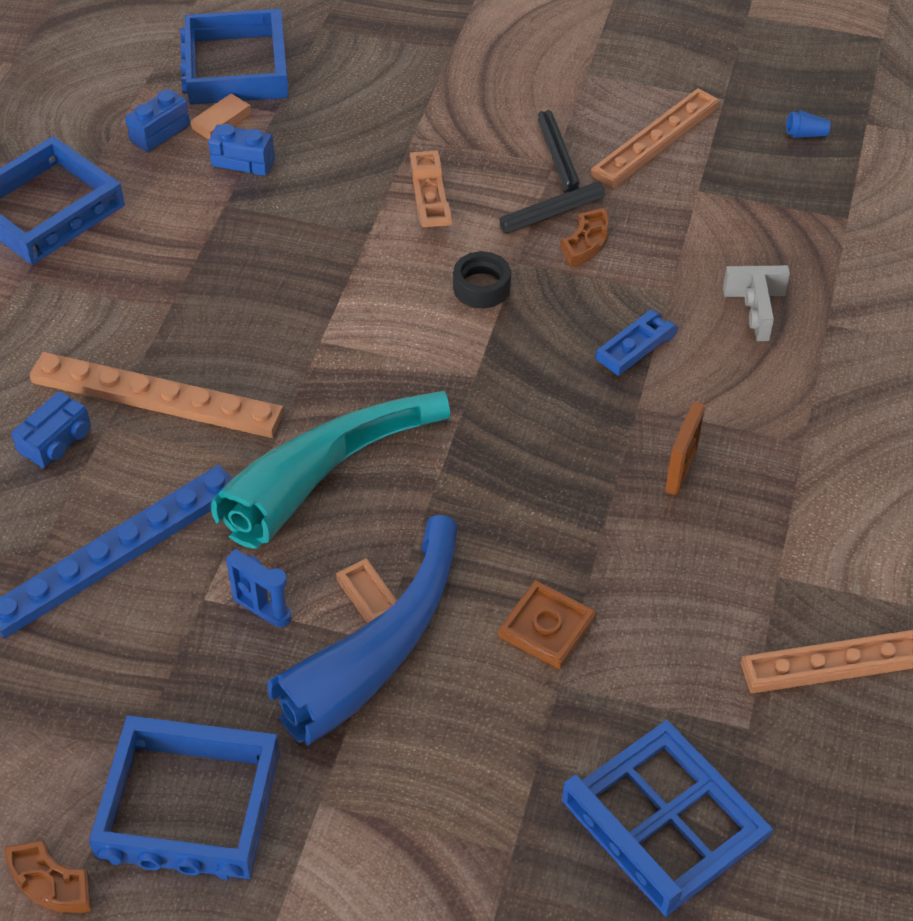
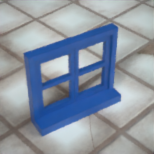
[562,720,773,917]

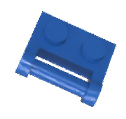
[226,549,292,627]

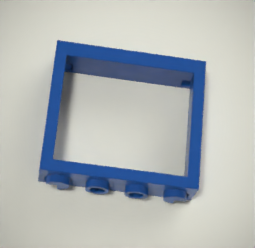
[180,8,289,105]
[0,136,125,265]
[89,715,280,881]

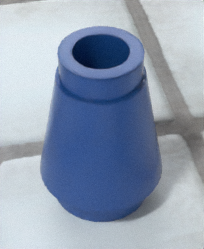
[786,110,831,138]

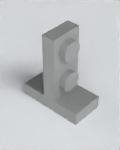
[723,265,790,341]

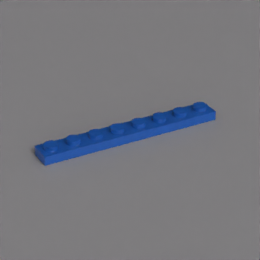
[0,465,233,639]

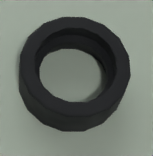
[453,251,511,309]

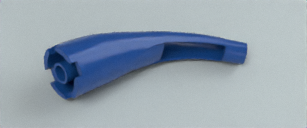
[267,515,457,746]

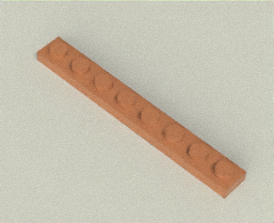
[29,352,284,438]

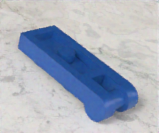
[595,309,678,376]

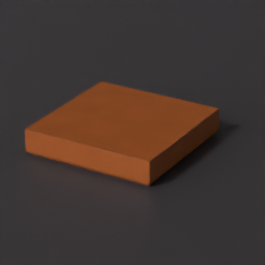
[665,401,705,496]
[498,580,597,670]

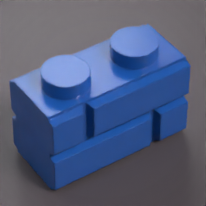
[125,89,190,152]
[208,124,275,176]
[11,391,91,469]

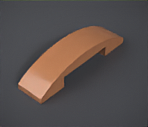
[410,150,452,227]

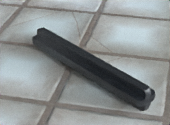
[538,110,580,192]
[499,181,605,233]

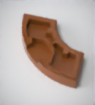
[560,208,609,267]
[4,840,91,913]

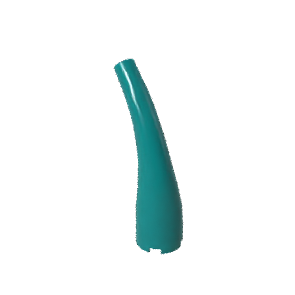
[211,390,450,549]

